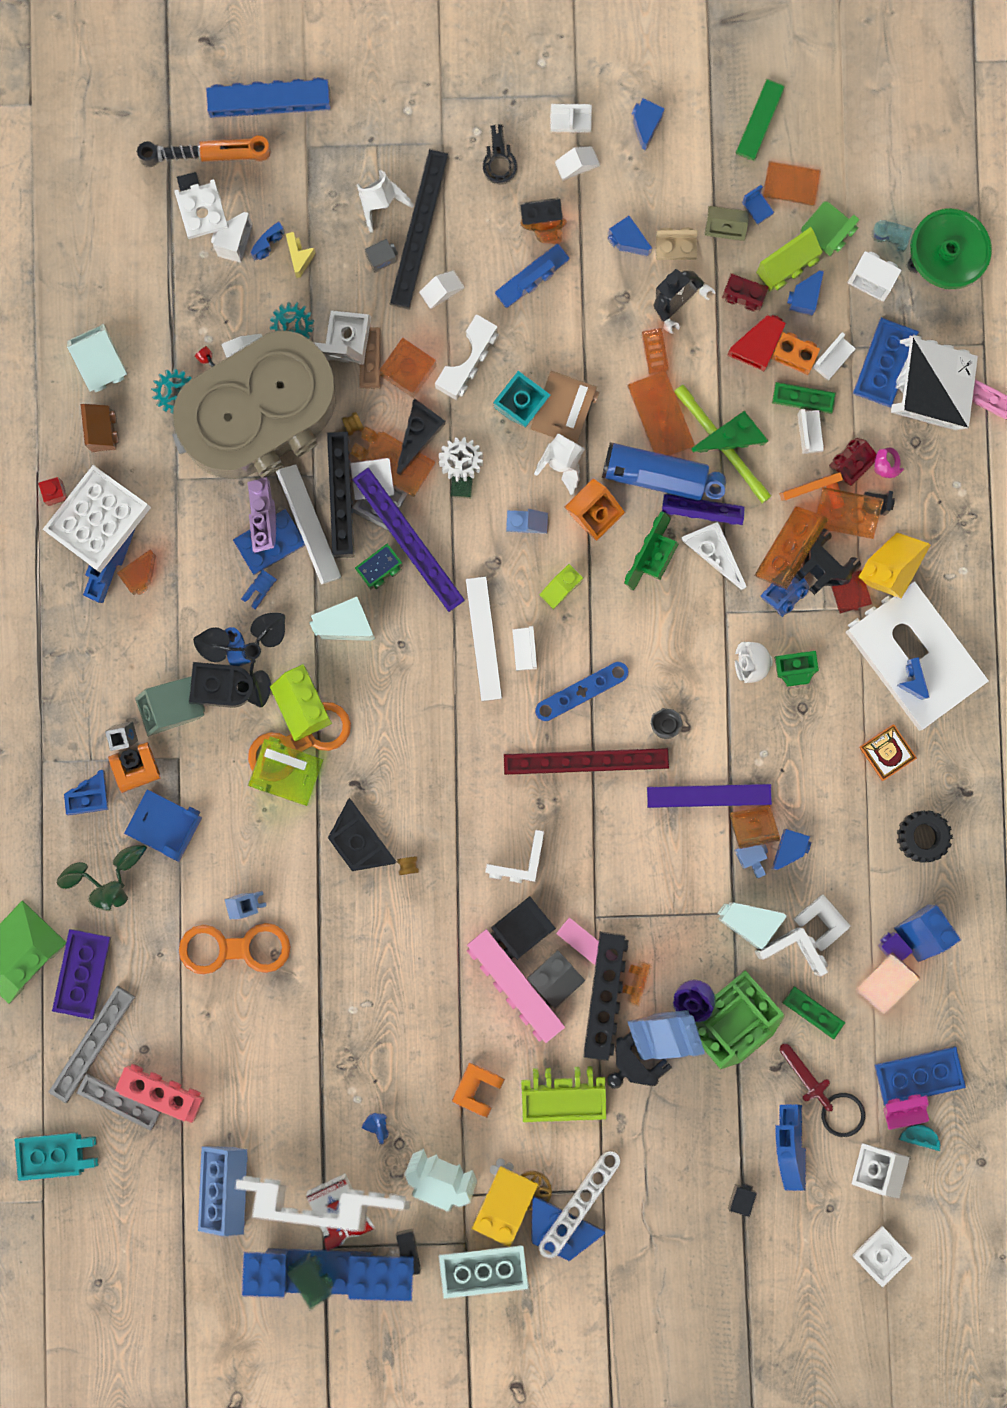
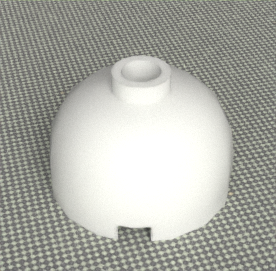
[735,642,773,683]

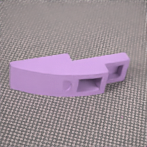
[248,477,276,553]

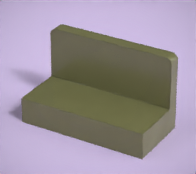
[705,206,748,241]

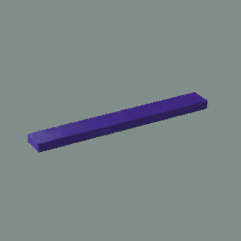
[352,467,465,612]

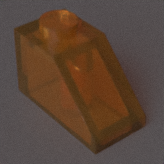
[117,549,156,595]

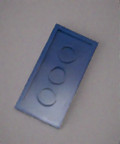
[853,318,919,408]
[874,1046,966,1106]

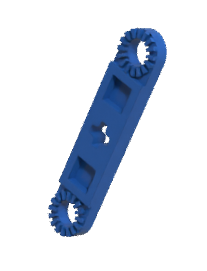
[535,662,629,722]

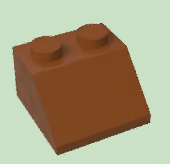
[80,404,119,452]

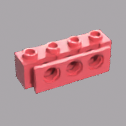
[115,1064,204,1123]

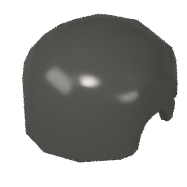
[650,708,683,739]

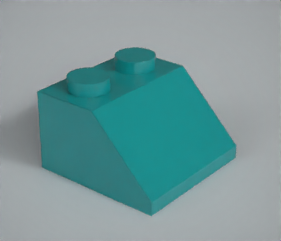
[493,371,551,428]

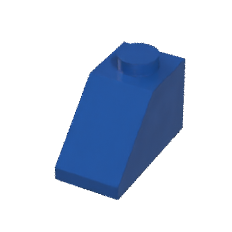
[632,98,665,151]
[607,216,652,256]
[787,271,824,315]
[772,829,812,870]

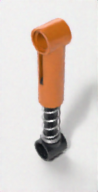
[137,135,271,167]

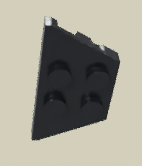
[328,798,397,872]

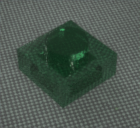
[450,476,473,499]

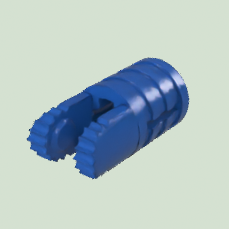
[241,569,277,609]

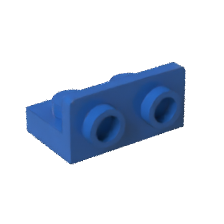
[760,566,810,617]

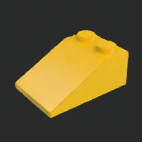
[859,532,931,599]
[472,1166,538,1247]

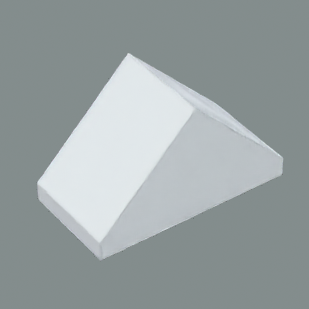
[555,146,600,181]
[419,270,464,310]

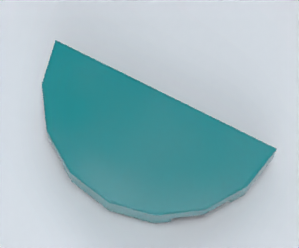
[898,1124,941,1151]

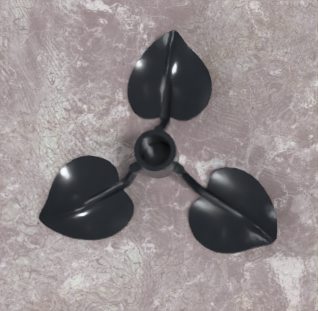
[193,613,285,708]

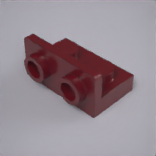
[722,273,769,312]
[829,438,877,486]

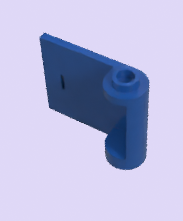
[124,789,202,862]

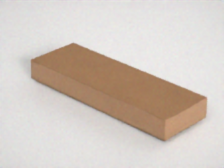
[359,327,381,389]

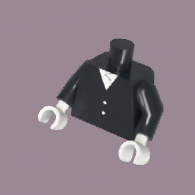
[653,269,715,334]

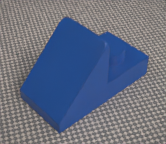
[897,657,929,700]

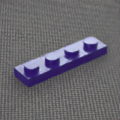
[662,494,745,525]

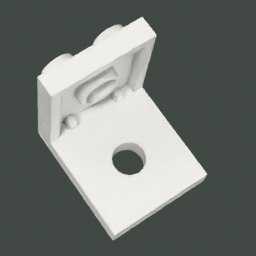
[175,179,228,239]
[313,311,371,365]
[485,830,544,883]
[755,927,828,976]

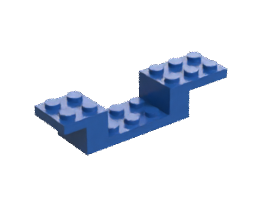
[242,1248,414,1301]

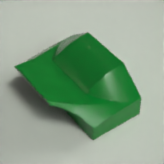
[774,651,819,687]

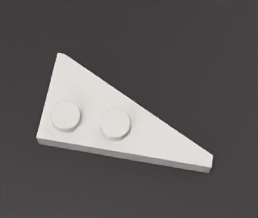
[681,522,747,590]

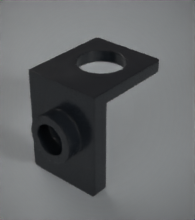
[862,491,895,516]

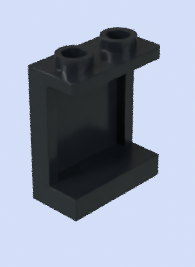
[490,896,556,960]

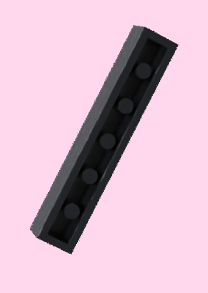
[327,432,355,558]

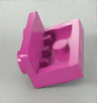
[883,1094,929,1130]

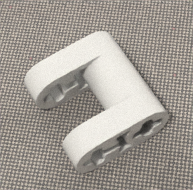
[794,894,850,951]

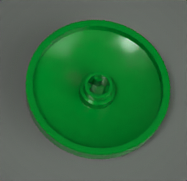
[910,208,992,290]

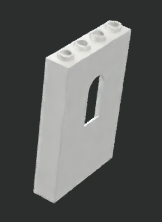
[846,581,989,731]

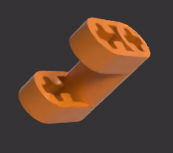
[108,742,161,793]
[452,1063,505,1118]

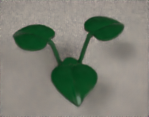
[56,845,147,911]

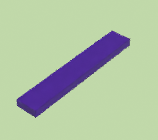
[647,784,772,808]

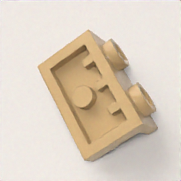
[656,227,698,260]

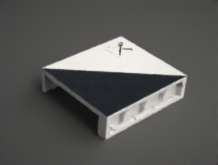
[891,335,978,430]

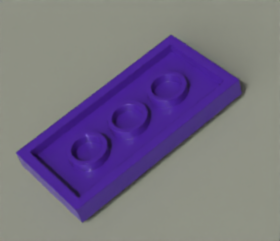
[52,929,111,1020]

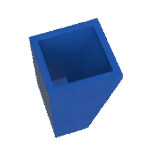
[894,905,961,962]

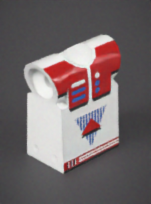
[306,1173,375,1251]

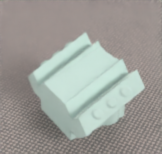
[405,1149,477,1211]

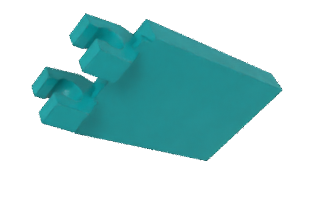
[14,1132,99,1181]

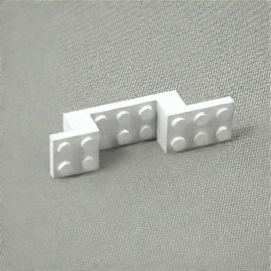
[236,1176,411,1231]

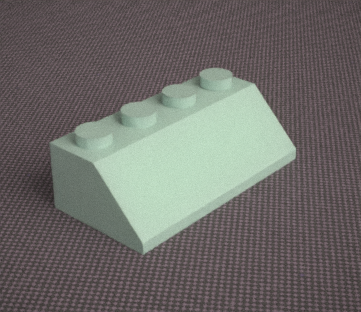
[439,1245,528,1299]

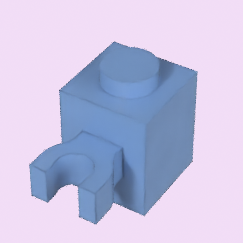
[734,839,768,878]
[224,891,267,919]

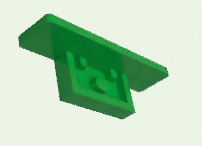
[624,511,679,591]

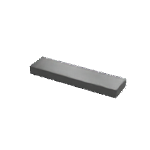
[77,1074,161,1131]

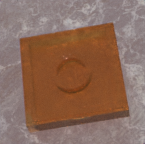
[730,805,780,849]

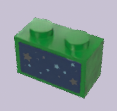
[355,543,403,590]

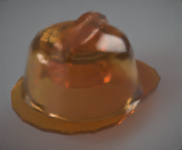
[520,218,567,244]

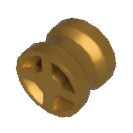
[341,411,364,437]
[397,856,419,876]

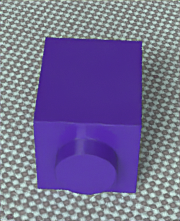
[878,932,913,965]

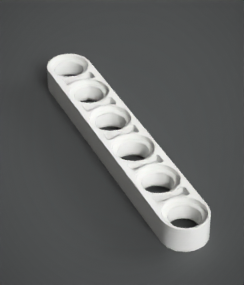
[539,1152,620,1258]

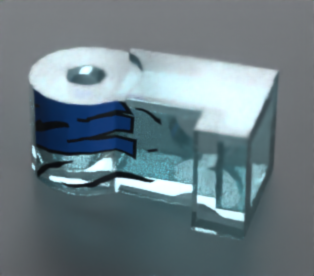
[872,220,913,252]

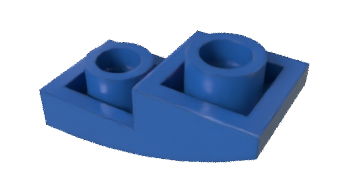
[251,222,285,261]

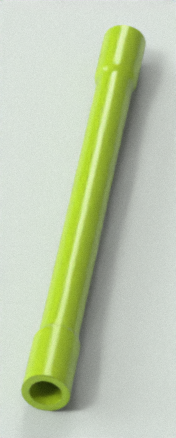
[674,384,771,503]

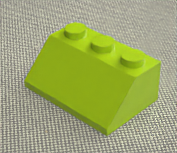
[756,227,822,292]
[270,664,332,741]

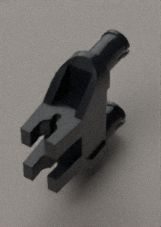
[794,528,861,595]

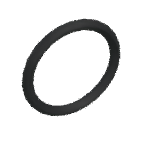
[821,1093,865,1137]

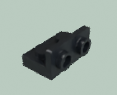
[519,198,563,225]

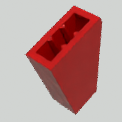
[727,315,786,371]

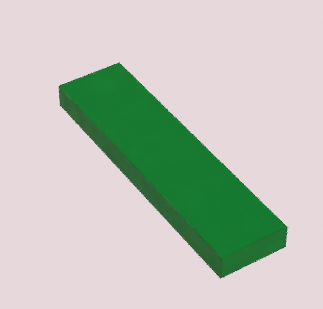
[735,79,785,161]

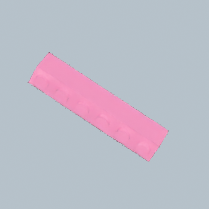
[467,929,565,1043]

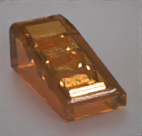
[641,328,669,374]

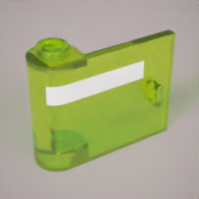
[248,736,324,806]

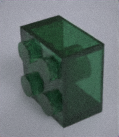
[287,1252,334,1310]

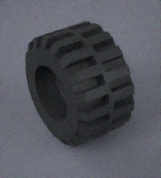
[897,810,953,863]

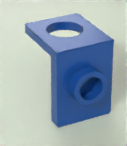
[742,185,774,225]

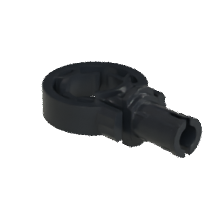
[483,124,517,185]

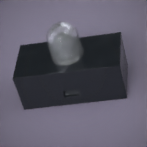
[386,1229,421,1275]

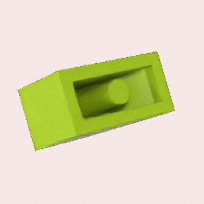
[539,564,583,609]

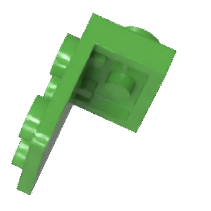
[801,201,860,257]

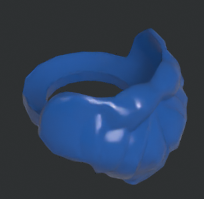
[362,1113,389,1145]

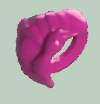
[874,447,904,478]

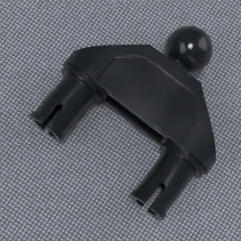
[607,1031,673,1089]

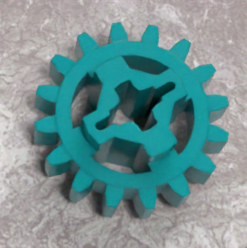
[270,302,314,339]
[151,369,192,414]

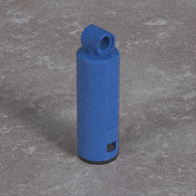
[602,442,726,501]

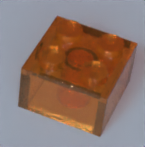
[379,337,437,399]

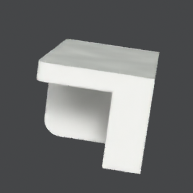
[550,104,592,132]

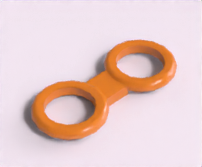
[248,702,351,781]
[179,923,291,975]

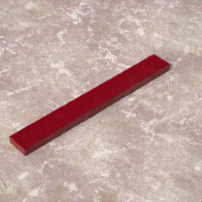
[503,748,669,775]

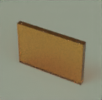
[763,161,820,206]
[856,953,920,1014]

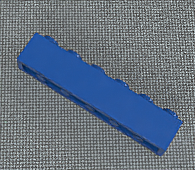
[206,78,331,118]

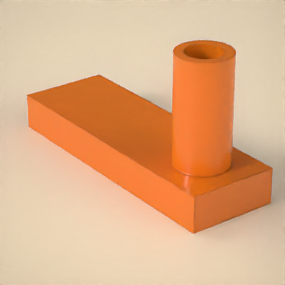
[779,472,845,509]

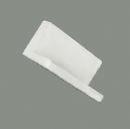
[813,332,856,381]
[798,409,824,454]
[512,626,537,671]

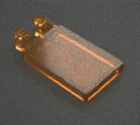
[351,426,435,497]
[623,960,651,1006]

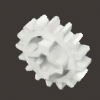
[439,437,483,482]

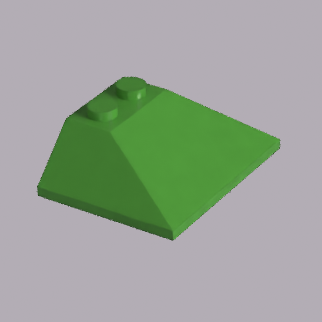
[0,900,66,1004]
[695,970,785,1069]

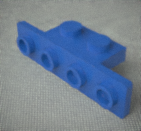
[495,244,569,308]

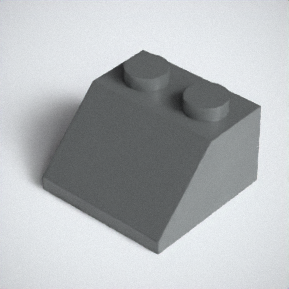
[527,950,586,1009]

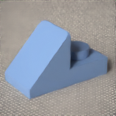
[506,509,548,534]

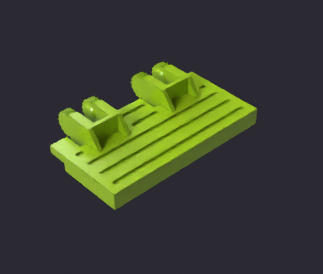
[521,1066,606,1123]

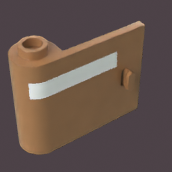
[530,370,600,444]

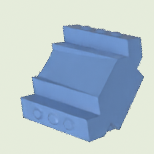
[627,1010,705,1060]

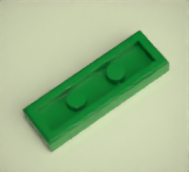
[772,382,836,414]
[782,986,846,1040]

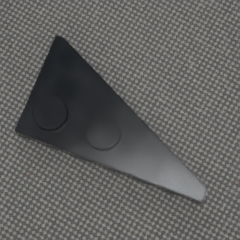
[397,398,445,476]

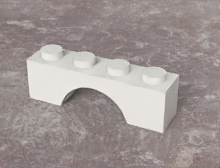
[435,314,499,400]

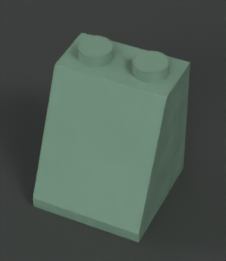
[135,676,205,736]

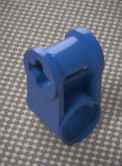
[225,627,251,667]

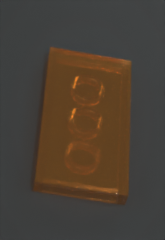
[627,370,695,456]
[755,506,828,590]

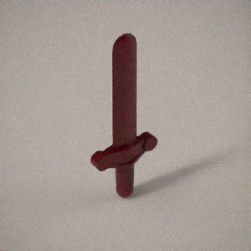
[780,1043,833,1112]

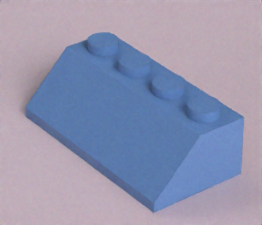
[198,1146,248,1237]

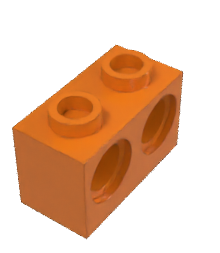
[771,332,820,375]

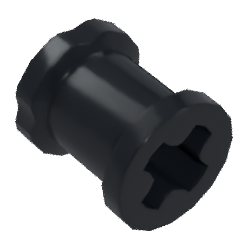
[120,749,142,769]

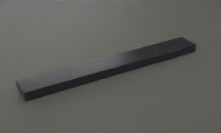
[390,149,449,310]

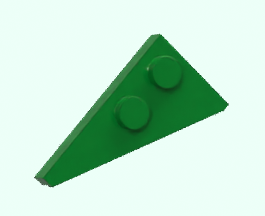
[691,410,768,453]

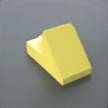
[286,232,315,278]

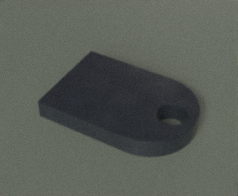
[189,662,253,708]

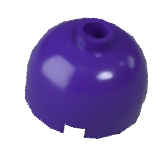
[673,979,716,1022]

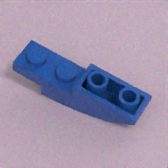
[83,529,135,603]
[775,1104,806,1191]

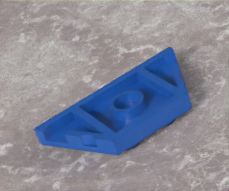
[531,1196,605,1261]

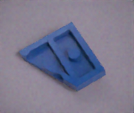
[64,770,109,816]

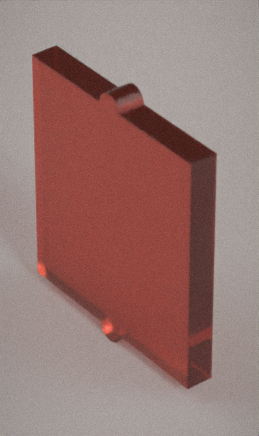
[831,570,872,614]

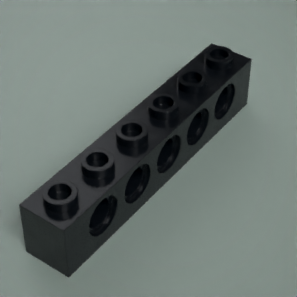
[583,931,629,1061]

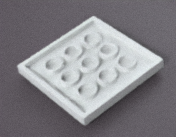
[43,465,151,573]

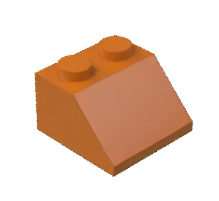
[565,478,625,541]

